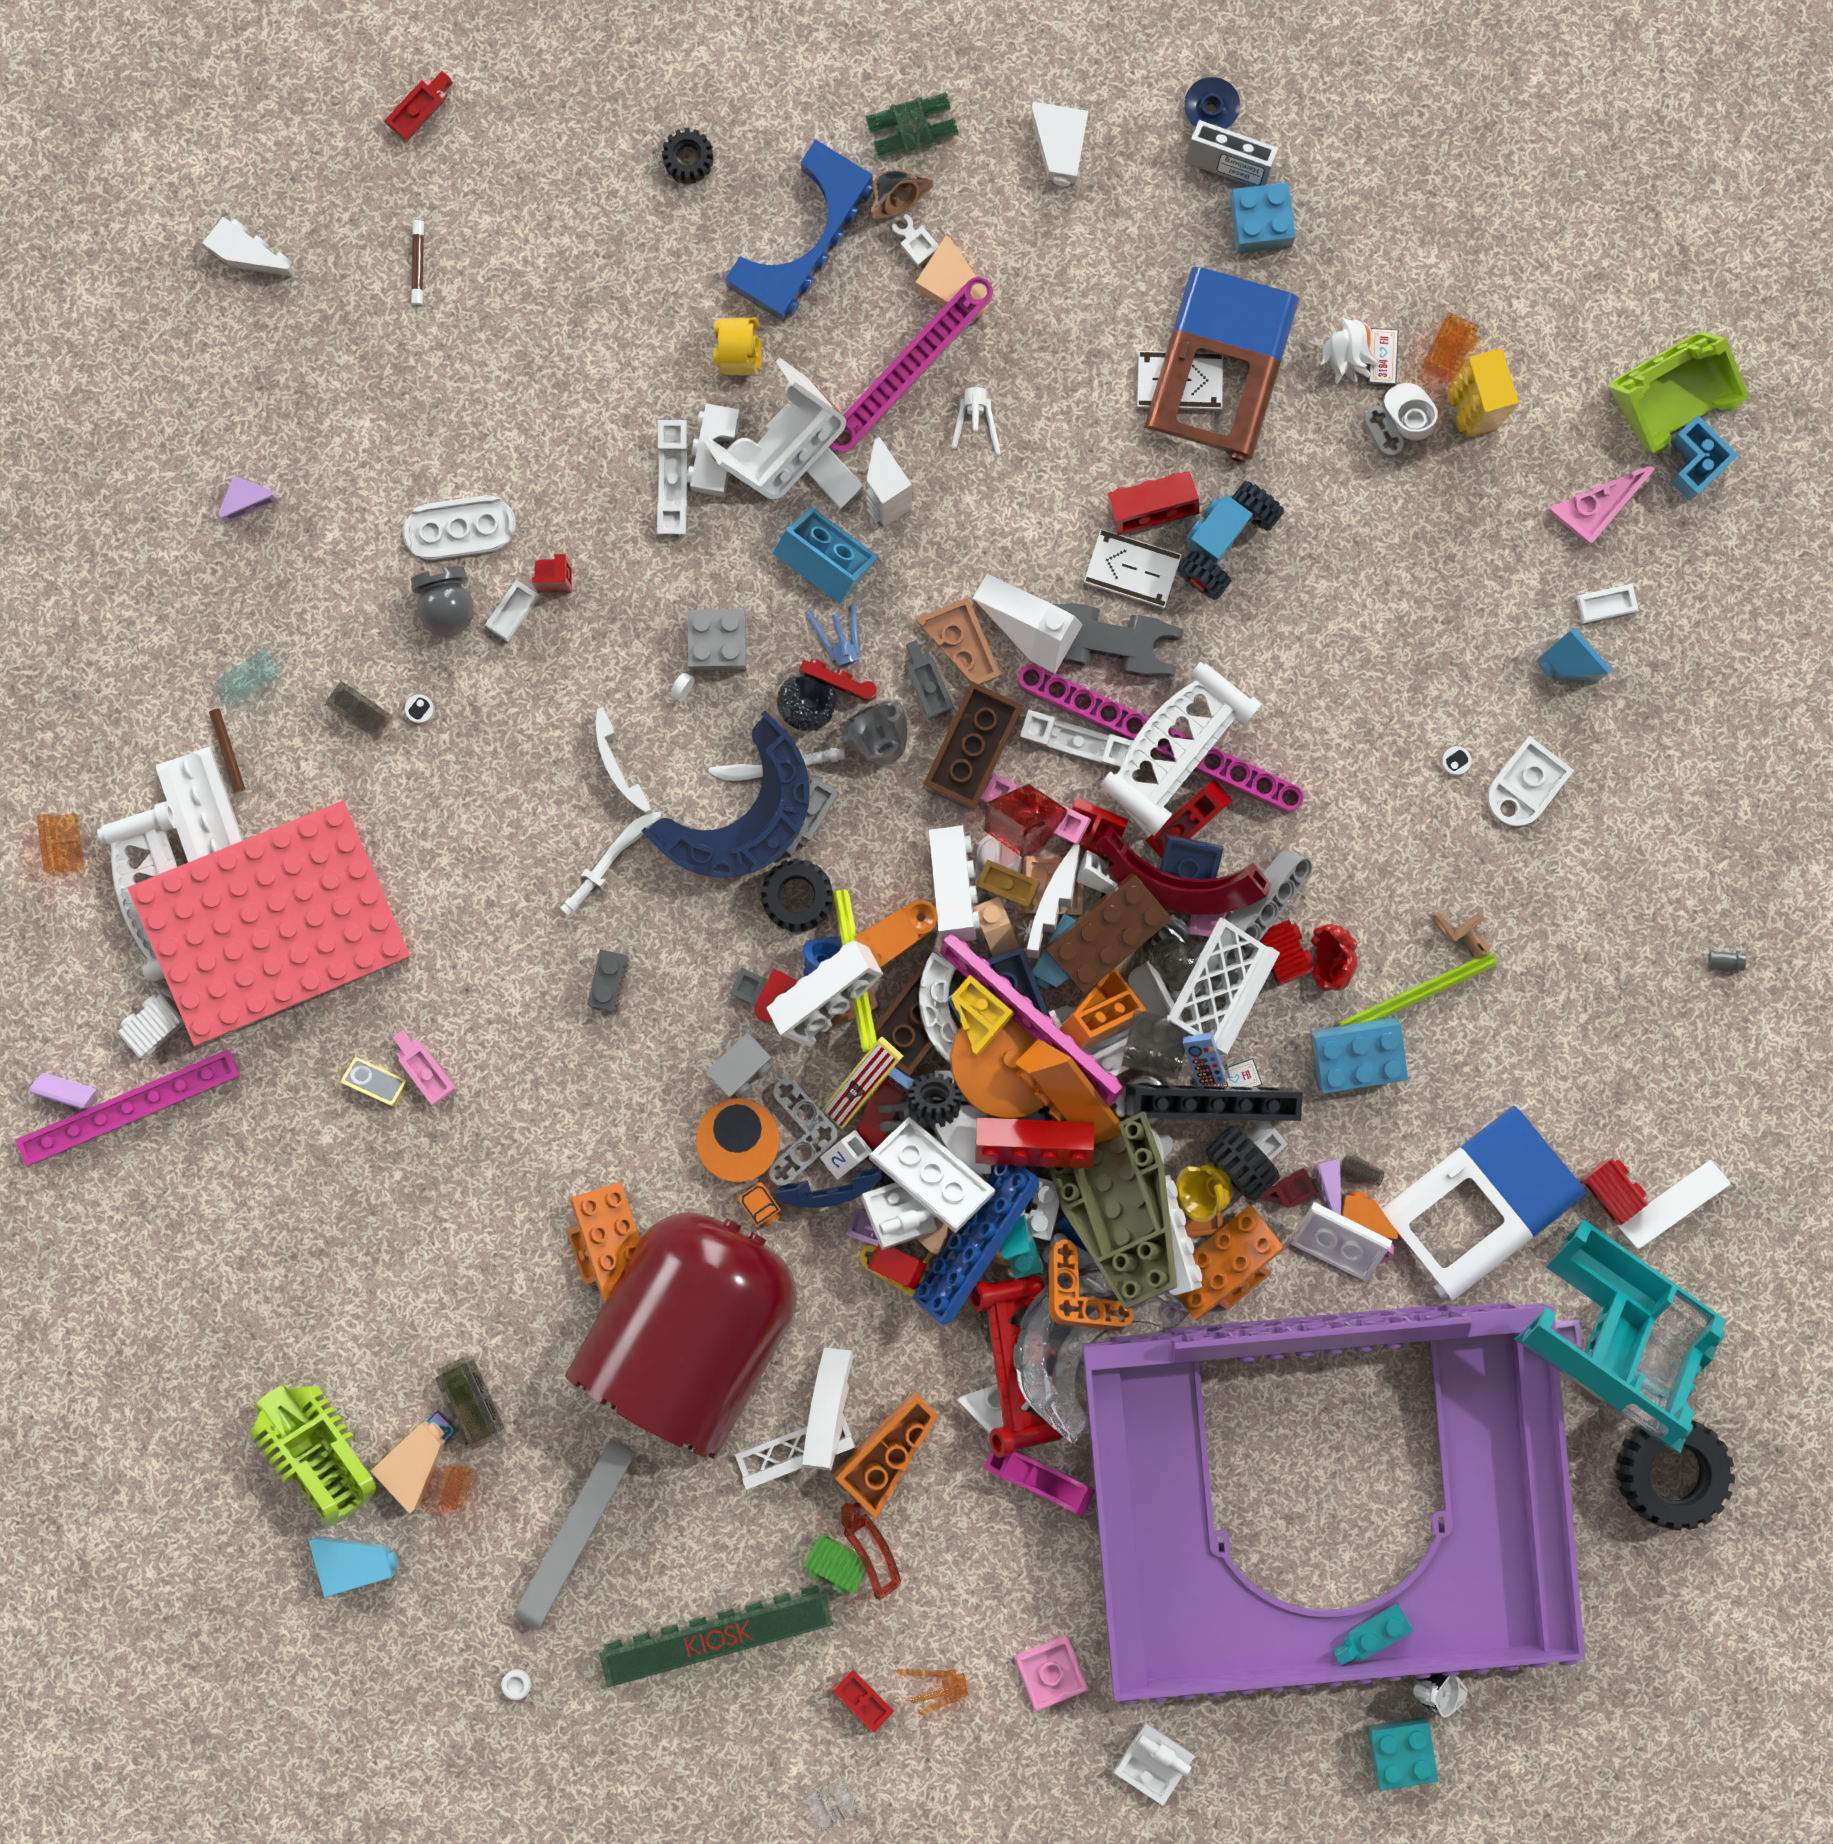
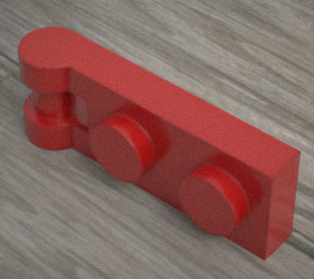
[799,658,877,702]

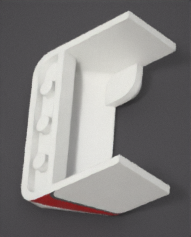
[704,358,846,499]

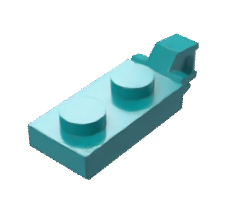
[1333,1604,1414,1665]

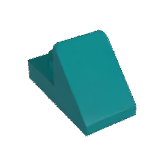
[1001,1214,1044,1279]

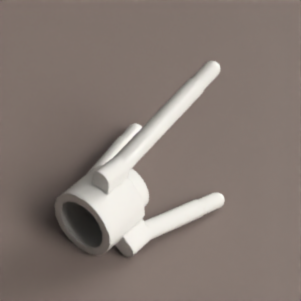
[951,387,1001,456]

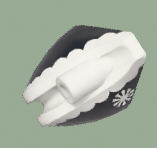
[1413,1674,1468,1718]

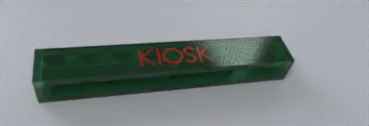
[598,1585,834,1688]

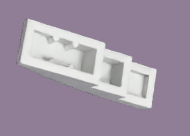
[1027,844,1080,959]
[802,1347,854,1471]

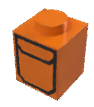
[737,1181,782,1227]

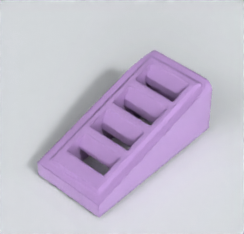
[1314,1158,1341,1215]

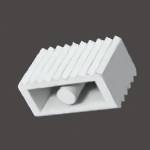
[117,994,185,1059]

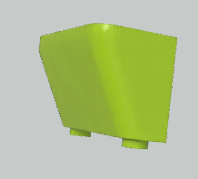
[1609,332,1750,453]

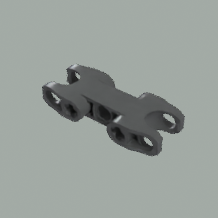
[1053,603,1184,678]

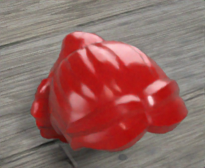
[1311,924,1358,991]

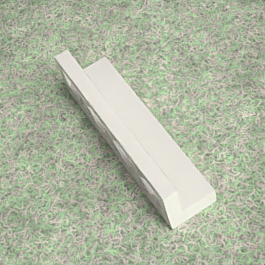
[735,1414,855,1490]

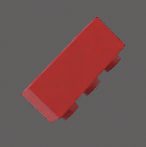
[1108,471,1199,536]

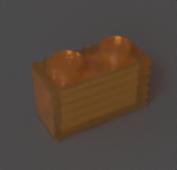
[1421,312,1480,382]

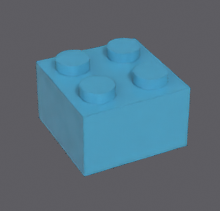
[1229,182,1296,253]

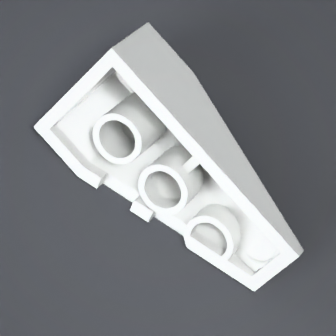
[973,574,1083,674]

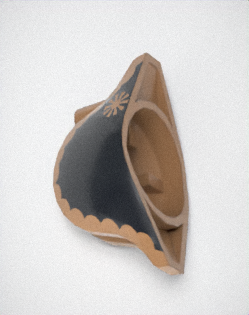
[871,170,934,220]

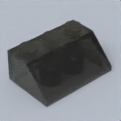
[435,1354,507,1450]

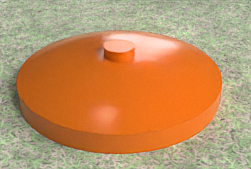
[950,1011,1044,1119]

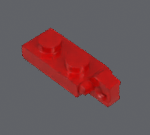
[384,71,453,143]

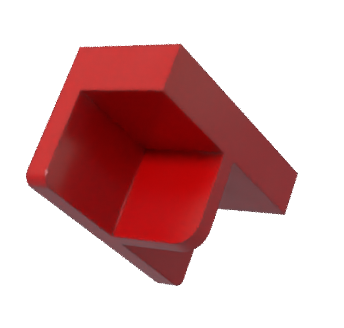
[532,554,572,593]
[1061,798,1129,860]

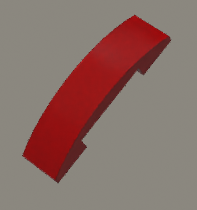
[856,1073,914,1163]

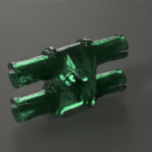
[865,92,959,159]

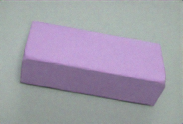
[29,1073,96,1109]

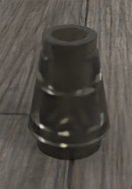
[1340,1154,1384,1186]

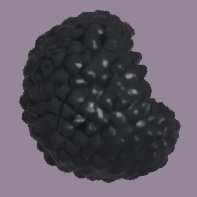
[776,676,837,731]

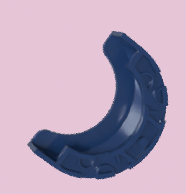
[641,711,810,878]

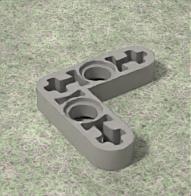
[769,1078,838,1185]

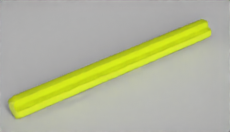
[833,889,877,1052]

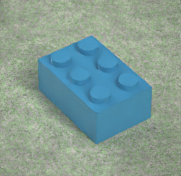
[1310,1017,1408,1094]

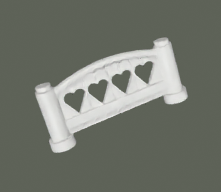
[1100,662,1262,836]
[97,801,177,982]

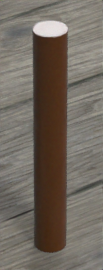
[209,709,245,792]

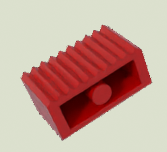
[1259,919,1314,987]
[1581,1158,1648,1225]

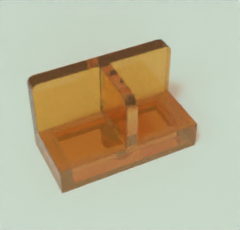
[37,813,85,874]

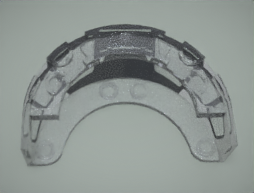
[1013,1263,1190,1444]

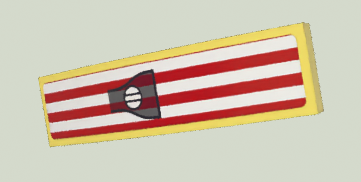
[821,1037,903,1130]

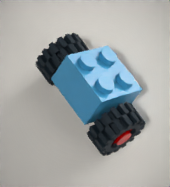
[1177,481,1284,600]

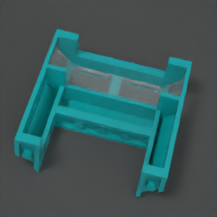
[1515,1219,1726,1453]

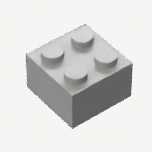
[687,609,747,672]
[706,1032,774,1099]

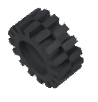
[662,128,714,184]
[908,1073,961,1128]

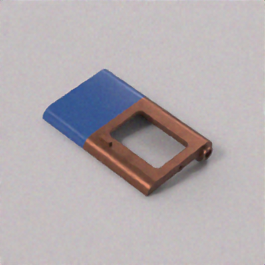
[1144,267,1299,463]

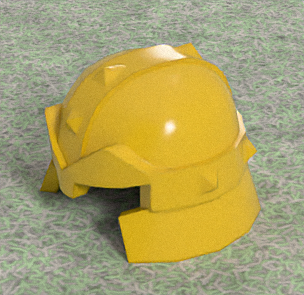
[1176,1162,1233,1222]

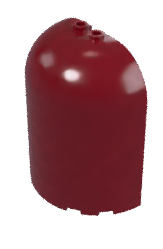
[565,1212,797,1459]

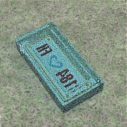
[217,648,281,705]

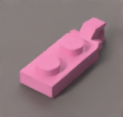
[393,1031,457,1106]

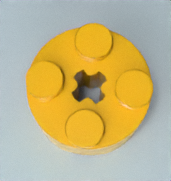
[713,318,762,376]

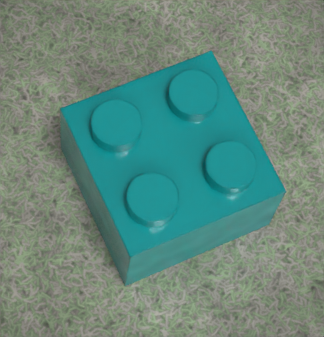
[1367,1717,1439,1791]

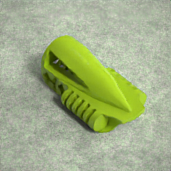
[248,1385,376,1527]

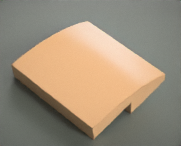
[1021,856,1083,916]

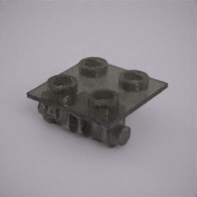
[1121,1010,1189,1080]

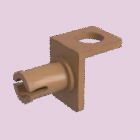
[1430,912,1490,958]

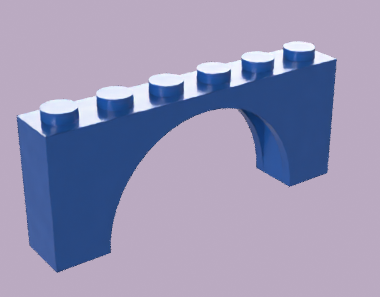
[725,139,873,322]

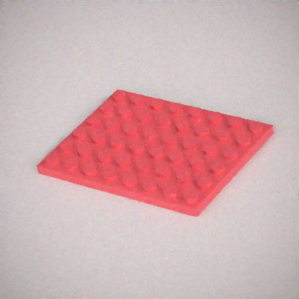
[127,800,411,1047]

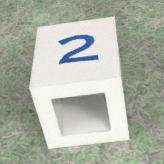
[820,1130,872,1180]

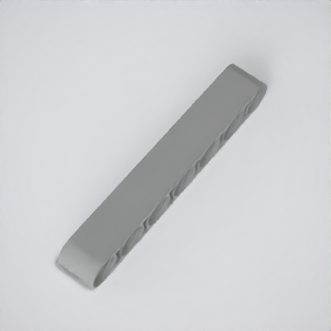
[1171,850,1313,1014]
[513,1439,636,1630]

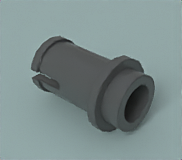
[1708,950,1746,973]

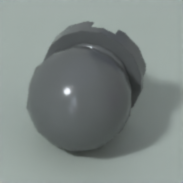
[410,566,474,637]

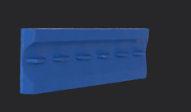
[912,1164,1039,1325]

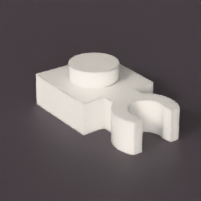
[892,214,939,267]

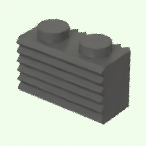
[587,949,630,1012]

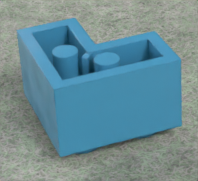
[1670,415,1738,501]

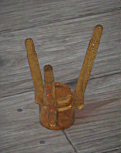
[896,1669,968,1715]

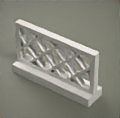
[1167,918,1280,1054]

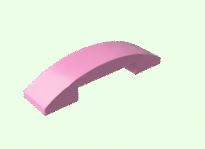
[981,774,1091,845]

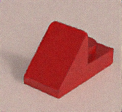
[868,1244,927,1290]

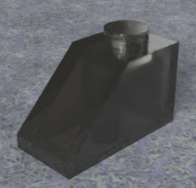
[325,680,393,740]

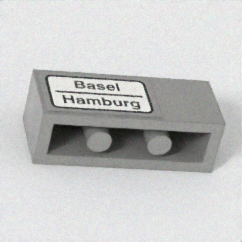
[1184,120,1279,187]

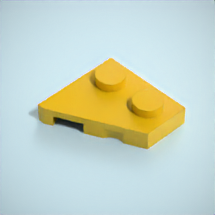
[951,975,1015,1056]

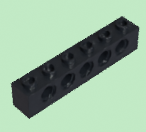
[1125,1084,1303,1121]

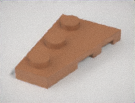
[916,597,1001,685]

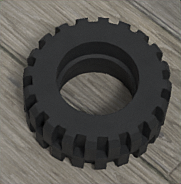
[1616,1418,1735,1531]

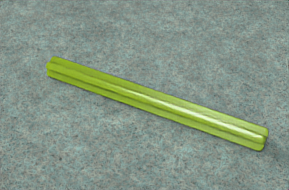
[1339,952,1497,1026]

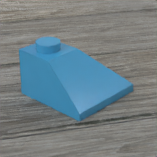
[1538,627,1613,683]

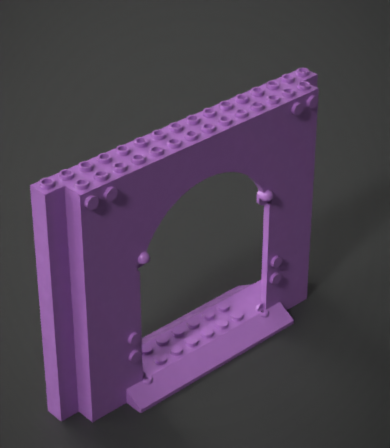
[1082,1302,1585,1705]

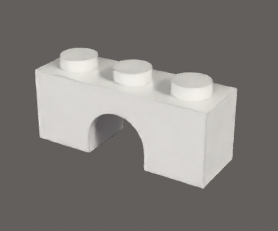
[686,403,741,498]

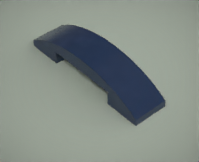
[772,1167,886,1208]

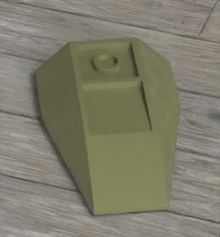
[1048,1112,1177,1310]

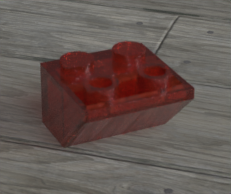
[984,784,1067,857]

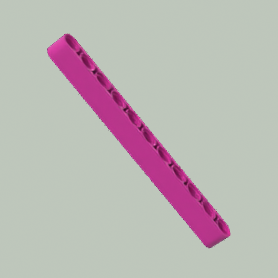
[1018,664,1304,813]

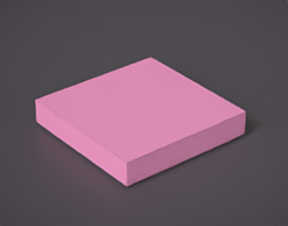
[1014,1634,1089,1712]

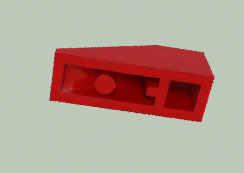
[1145,780,1233,859]

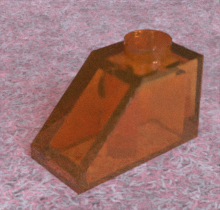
[435,1462,480,1510]

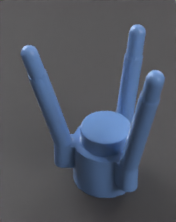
[806,604,861,667]

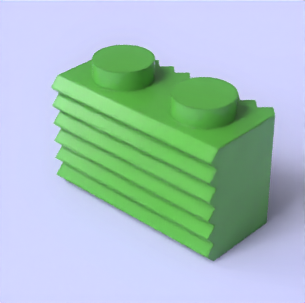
[804,1532,872,1595]

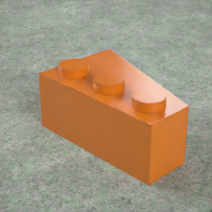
[1059,968,1147,1051]

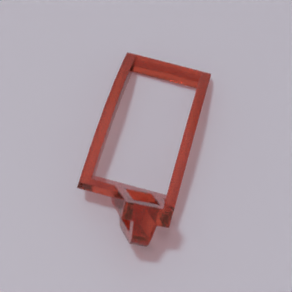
[841,1502,901,1600]

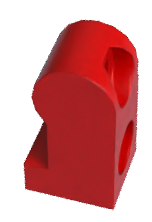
[754,968,798,1023]

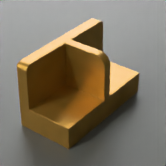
[976,859,1041,911]

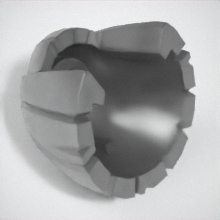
[842,701,908,766]

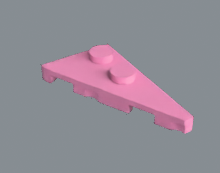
[1548,466,1655,546]

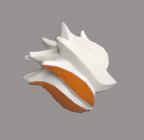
[1320,318,1379,384]

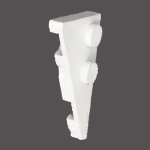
[957,1362,1067,1434]

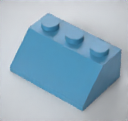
[772,507,879,604]

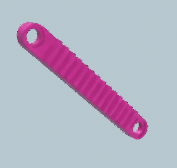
[831,277,993,452]

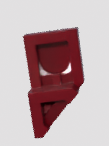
[1259,1167,1319,1207]

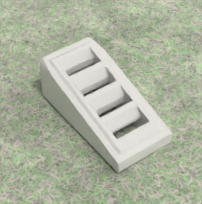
[1077,850,1119,894]

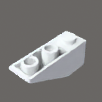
[203,217,295,277]

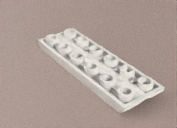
[156,746,243,862]

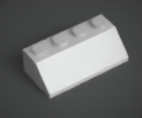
[865,437,912,527]

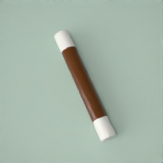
[411,220,424,305]

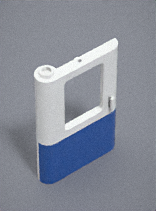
[1381,1105,1587,1301]

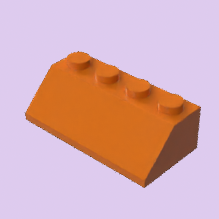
[1014,1039,1122,1144]

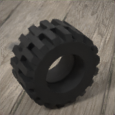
[761,858,833,933]
[1205,1125,1280,1202]

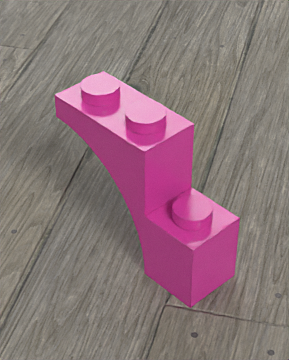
[983,1450,1095,1517]

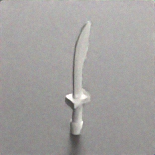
[708,748,846,781]
[560,812,661,916]

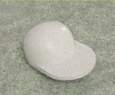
[1384,383,1438,441]

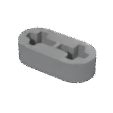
[1363,406,1404,458]

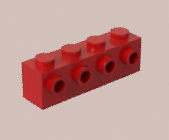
[975,1118,1094,1169]

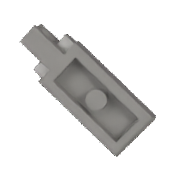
[785,778,839,856]

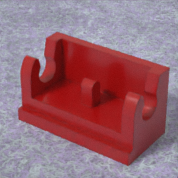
[829,1669,894,1733]

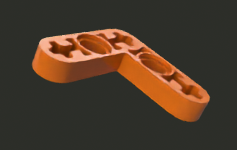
[1048,1239,1134,1331]

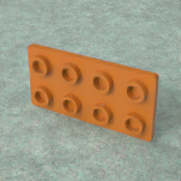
[566,1182,640,1304]
[1176,1205,1284,1321]

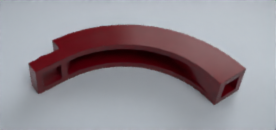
[1097,825,1271,915]

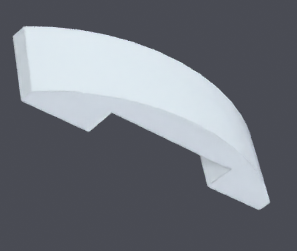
[657,420,688,534]
[596,707,653,815]
[1020,709,1133,768]

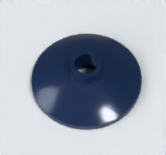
[1184,77,1240,129]

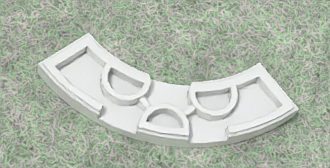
[919,952,959,1064]

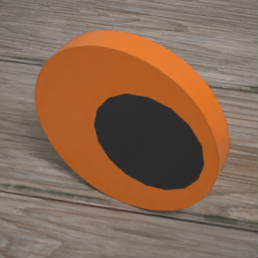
[696,1098,780,1182]

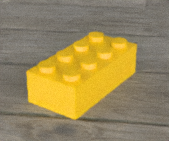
[1447,348,1519,439]

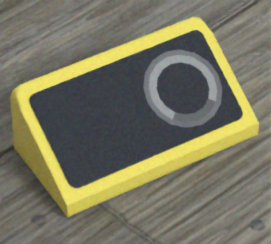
[341,1057,408,1106]

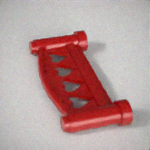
[968,1275,1066,1458]

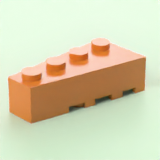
[833,1389,938,1519]

